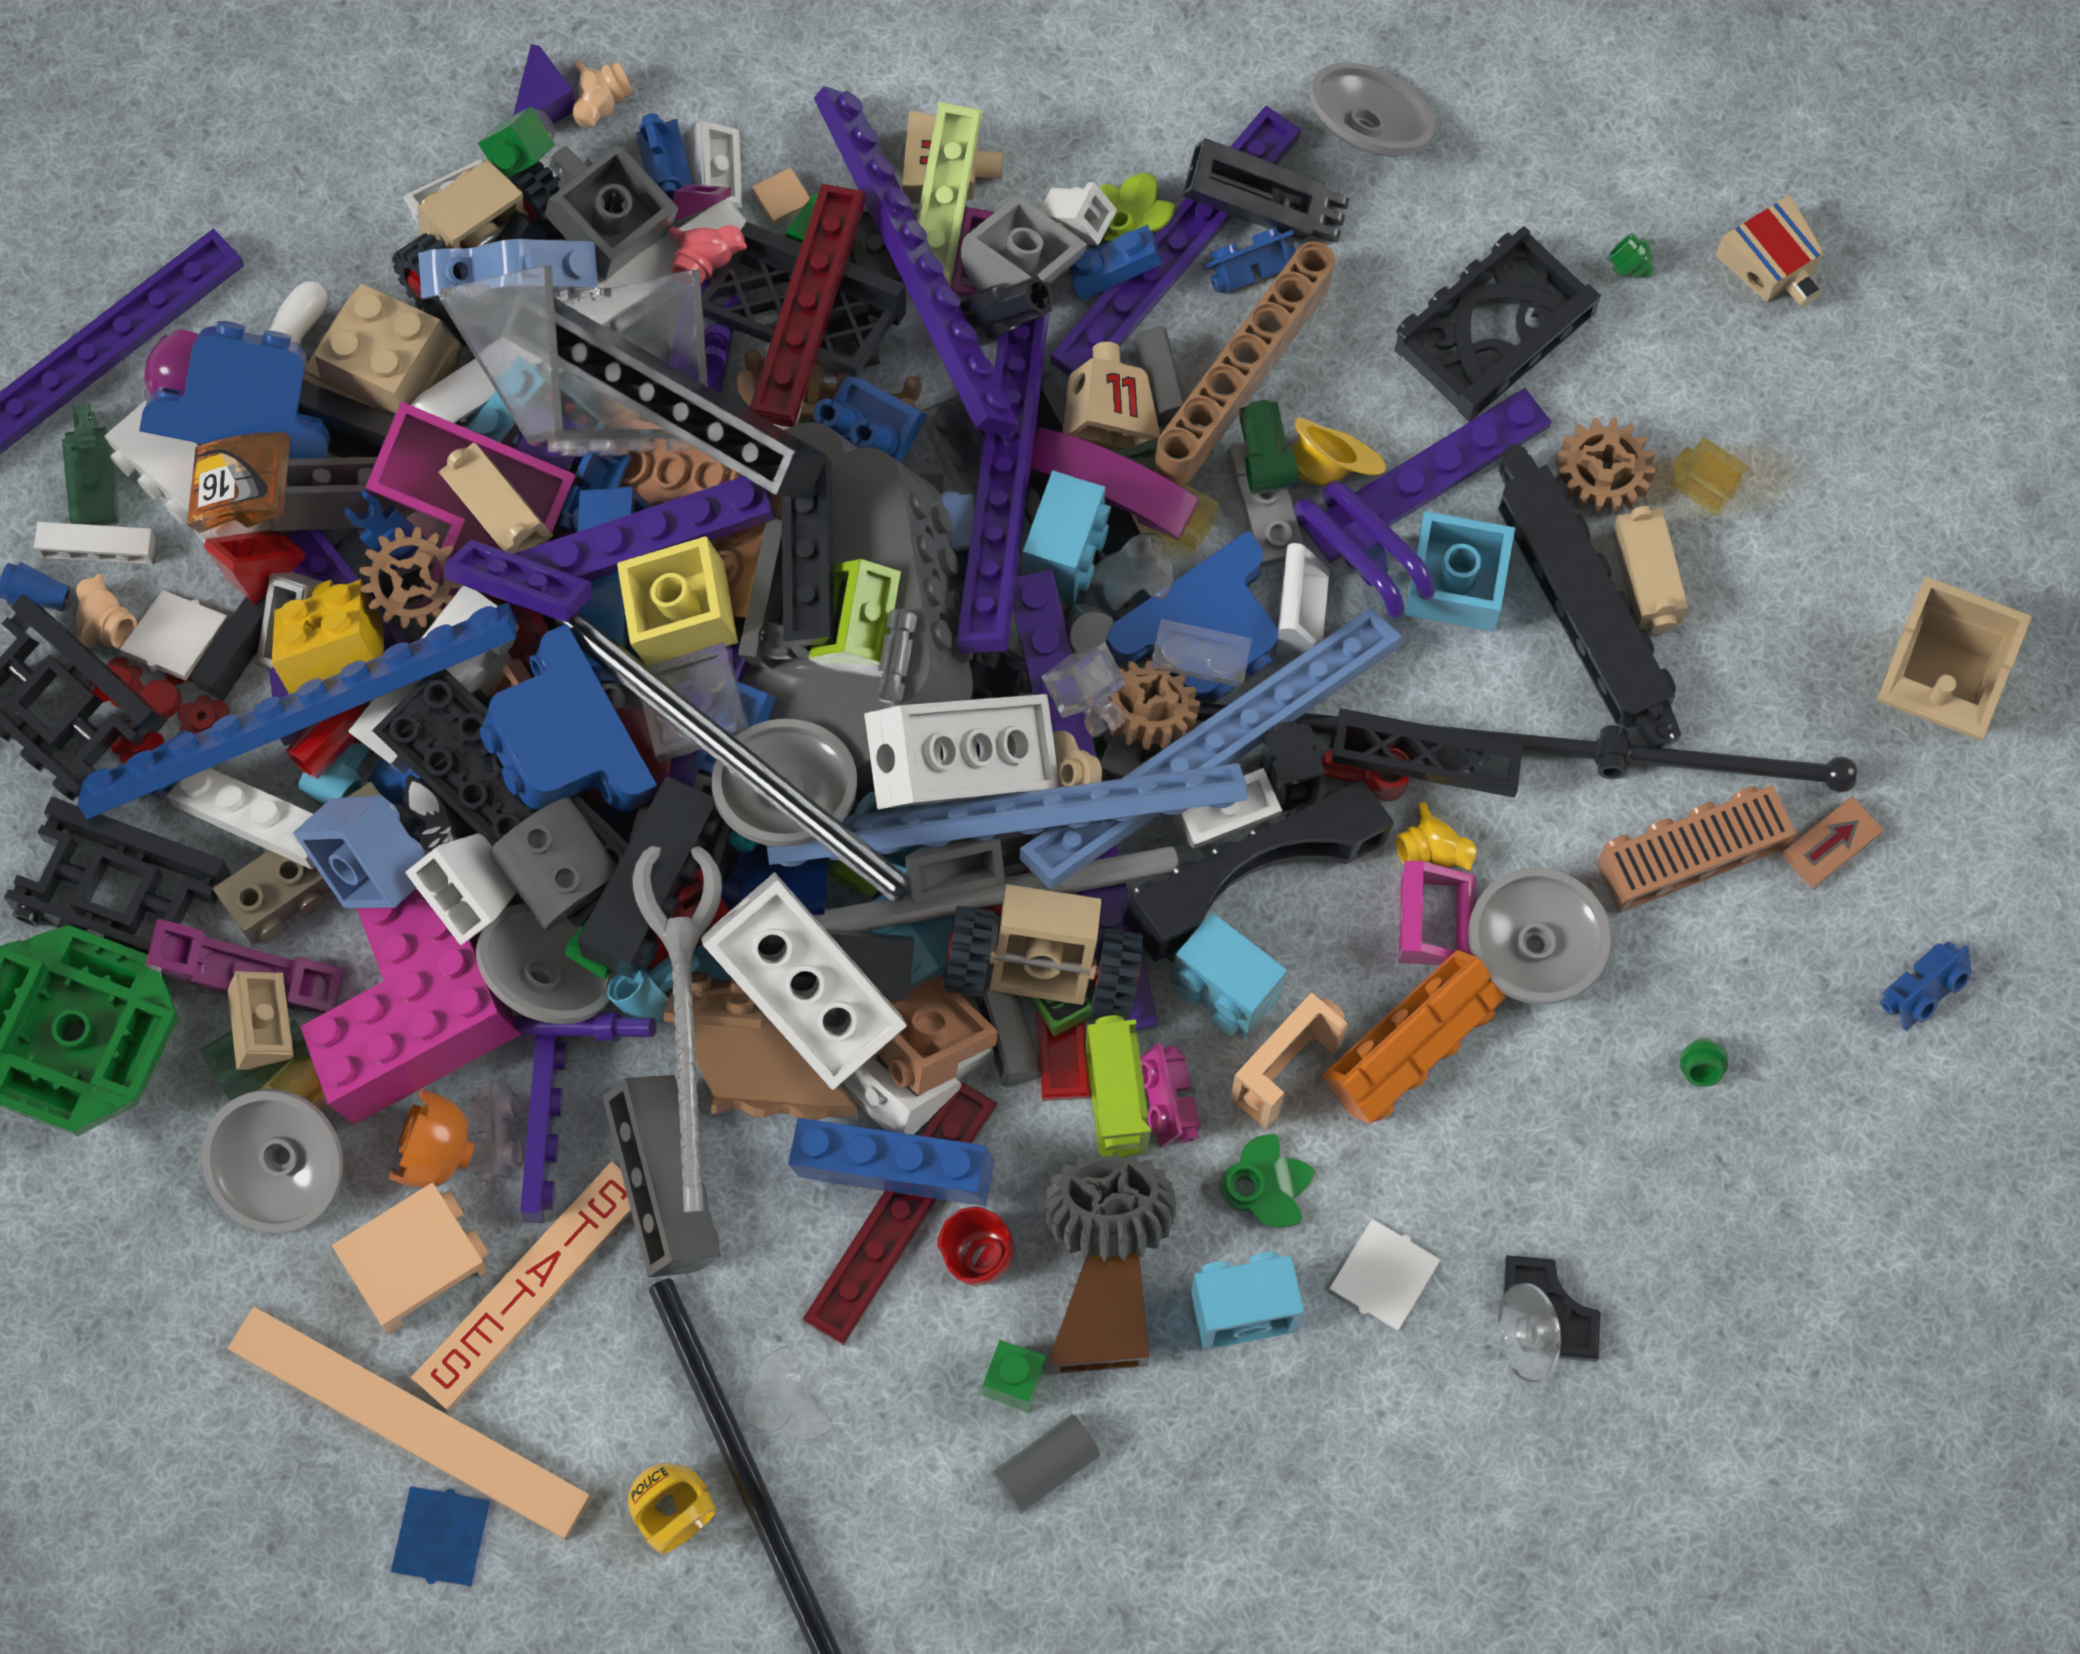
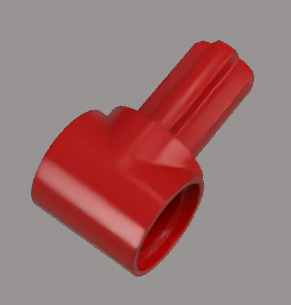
[1321,748,1411,801]

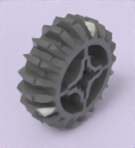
[1045,1151,1176,1263]

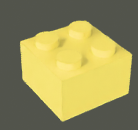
[617,536,739,669]

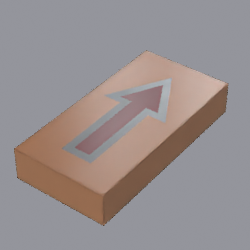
[1781,796,1884,890]

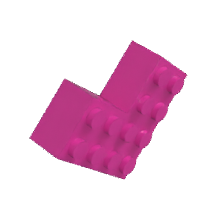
[365,401,575,619]
[300,888,521,1125]

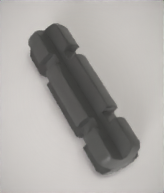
[874,609,917,704]

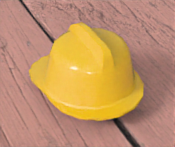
[1291,418,1386,487]

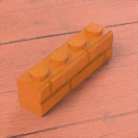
[1322,950,1506,1124]

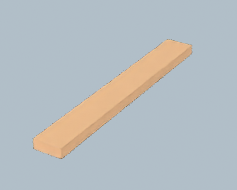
[227,1307,591,1540]

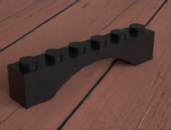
[1124,779,1395,962]

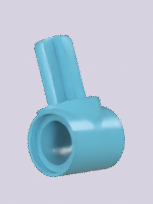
[299,742,372,805]
[607,951,701,1025]

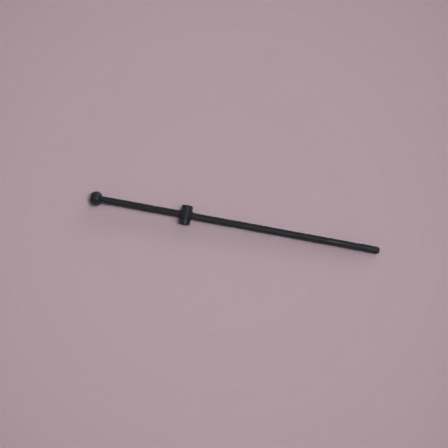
[1196,702,1857,793]

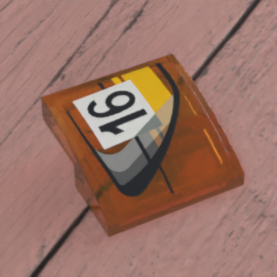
[187,432,291,533]

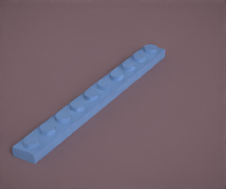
[1019,607,1402,890]
[767,763,1248,866]

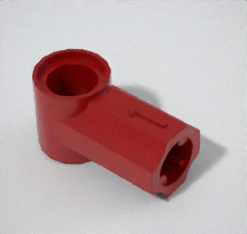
[285,702,370,779]

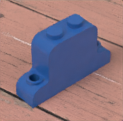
[139,321,330,459]
[1102,530,1278,703]
[480,624,657,812]

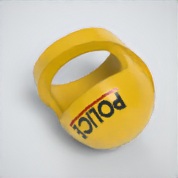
[628,1462,717,1555]

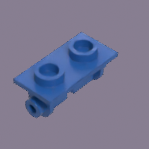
[636,113,693,200]
[1202,227,1296,294]
[557,439,632,533]
[1880,941,1972,1031]

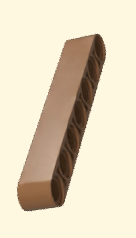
[1154,242,1335,486]

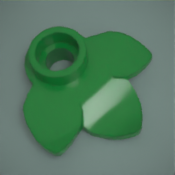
[1220,1134,1315,1228]

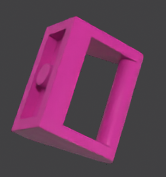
[1398,861,1476,965]

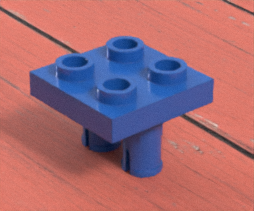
[813,374,928,464]

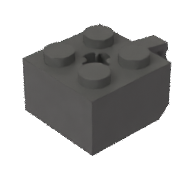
[545,145,678,281]

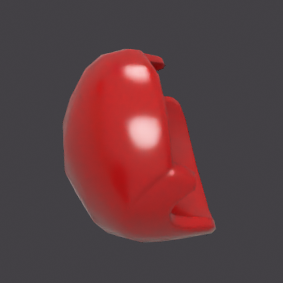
[937,1206,1015,1287]

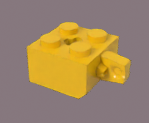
[272,579,384,694]

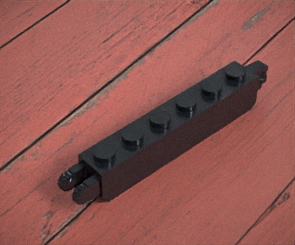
[1498,443,1681,748]

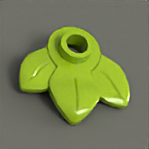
[1099,172,1176,243]

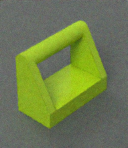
[808,559,901,665]

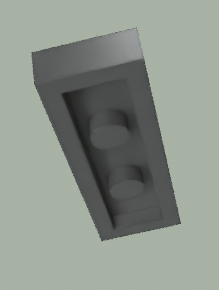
[738,519,794,669]

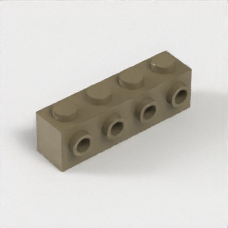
[213,781,381,945]

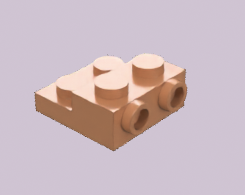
[871,974,998,1096]

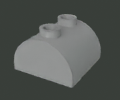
[961,195,1087,292]

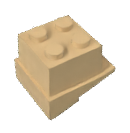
[303,283,461,415]
[1876,576,2032,741]

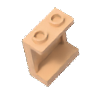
[1230,992,1348,1130]
[332,1182,489,1335]

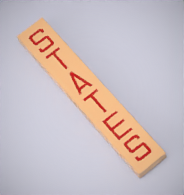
[411,1161,631,1412]

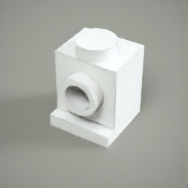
[1040,182,1117,246]

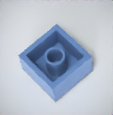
[293,795,425,908]

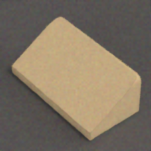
[228,971,293,1070]

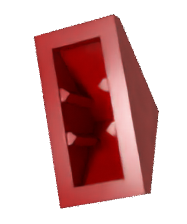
[204,530,305,605]

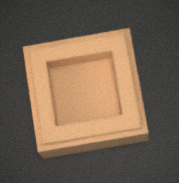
[752,167,810,227]

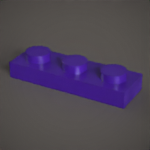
[444,540,592,622]

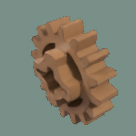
[1555,418,1656,515]
[359,527,462,628]
[1096,661,1200,750]

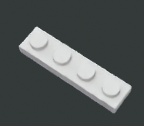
[167,768,315,869]

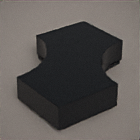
[1502,1255,1601,1362]

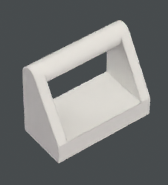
[1275,543,1330,656]
[1172,768,1282,849]
[840,1057,961,1135]

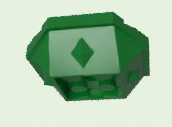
[0,925,179,1137]

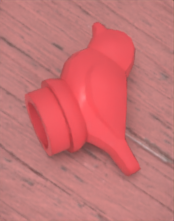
[667,225,747,287]

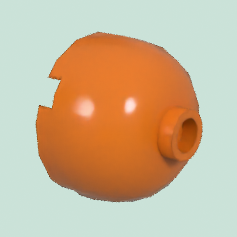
[388,1089,475,1189]

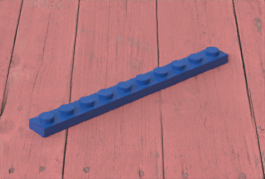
[77,603,516,819]

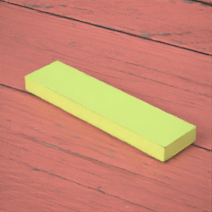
[917,102,983,286]

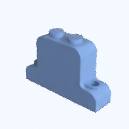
[418,239,598,301]

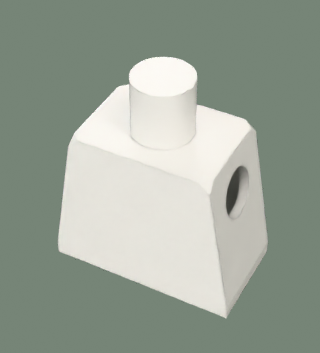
[405,833,517,945]

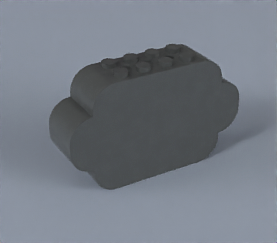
[735,423,973,801]

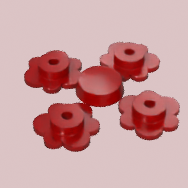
[93,652,229,764]

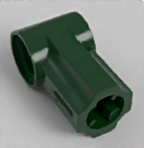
[1239,400,1298,495]

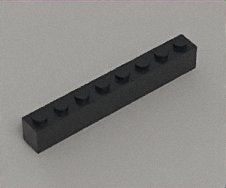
[506,293,827,499]

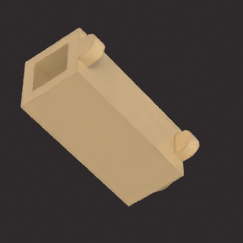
[439,442,553,554]
[1612,506,1688,634]

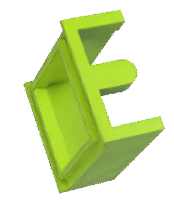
[1086,1015,1151,1157]

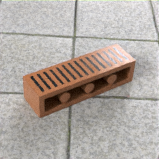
[1596,785,1797,913]

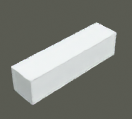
[33,522,156,564]

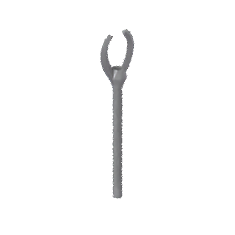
[633,846,722,1213]

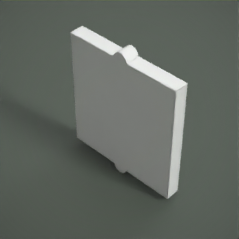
[119,590,229,681]
[1329,1219,1441,1331]

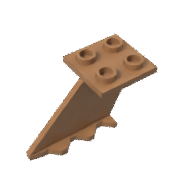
[664,972,858,1120]

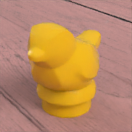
[1395,802,1477,871]

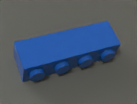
[573,487,649,681]
[788,1118,995,1207]

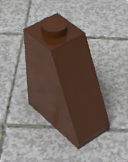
[1050,1253,1149,1374]

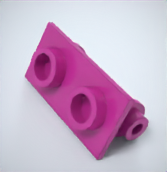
[1140,1043,1201,1148]

